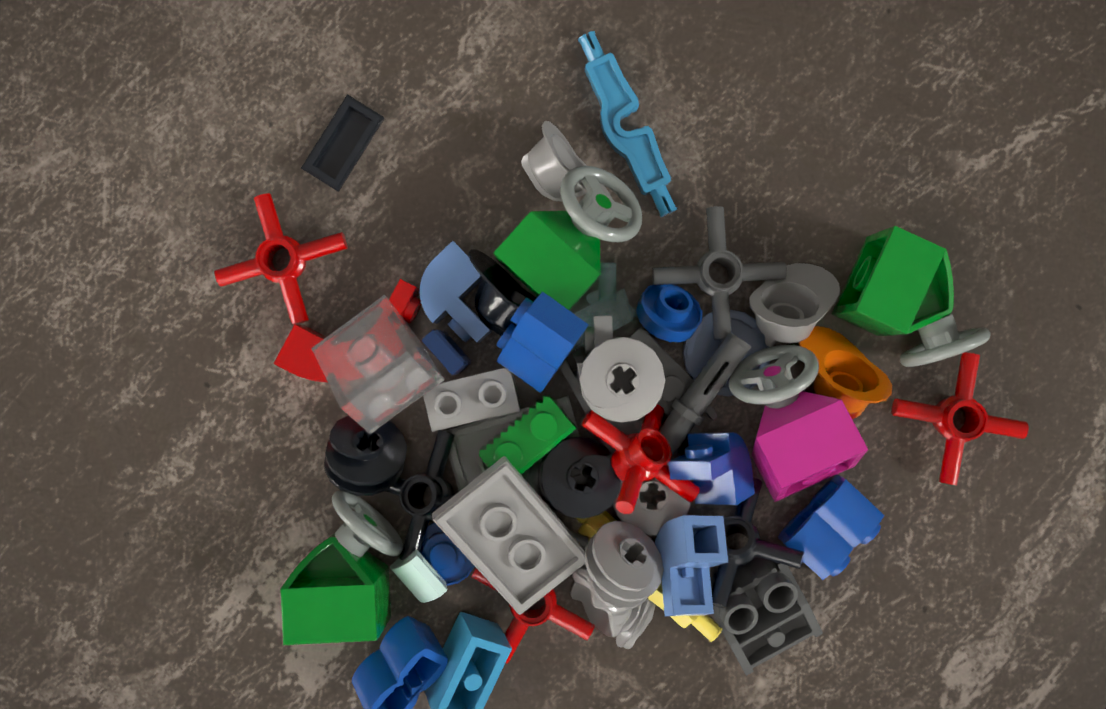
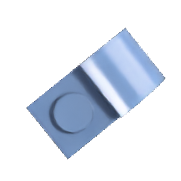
[420,241,492,343]
[655,515,728,617]

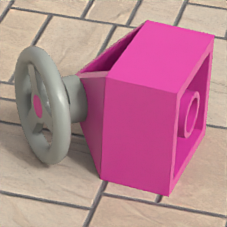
[729,345,868,502]

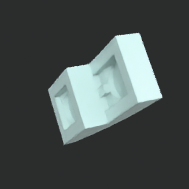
[390,549,448,603]

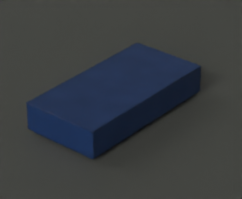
[421,329,472,375]

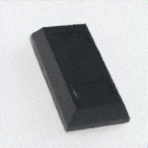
[301,94,385,192]

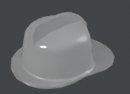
[521,121,611,202]
[749,263,840,347]

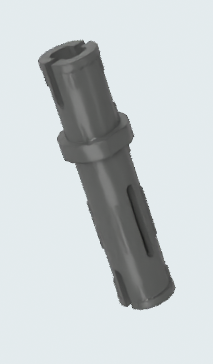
[659,331,751,456]

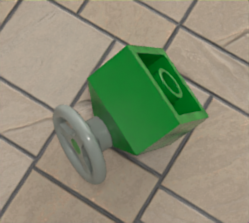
[493,166,642,311]
[831,226,991,367]
[280,490,403,645]

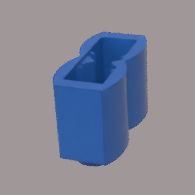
[496,291,589,393]
[778,474,885,580]
[352,616,448,709]

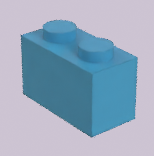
[424,612,512,709]

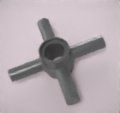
[652,206,787,340]

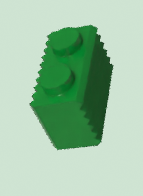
[479,394,576,474]

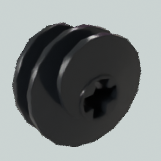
[324,413,407,496]
[538,437,621,519]

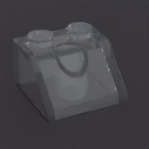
[311,295,445,434]

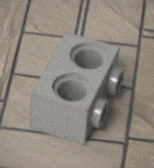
[422,368,522,432]

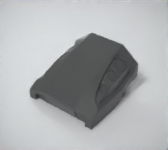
[710,557,823,676]

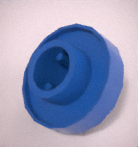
[636,284,703,342]
[420,521,475,586]

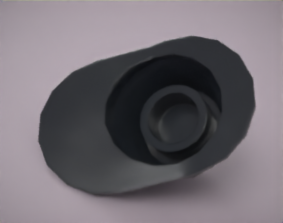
[468,249,536,336]

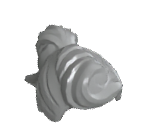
[570,564,656,649]

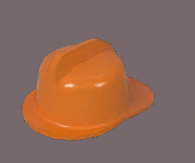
[798,326,892,419]

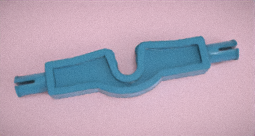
[578,31,677,217]

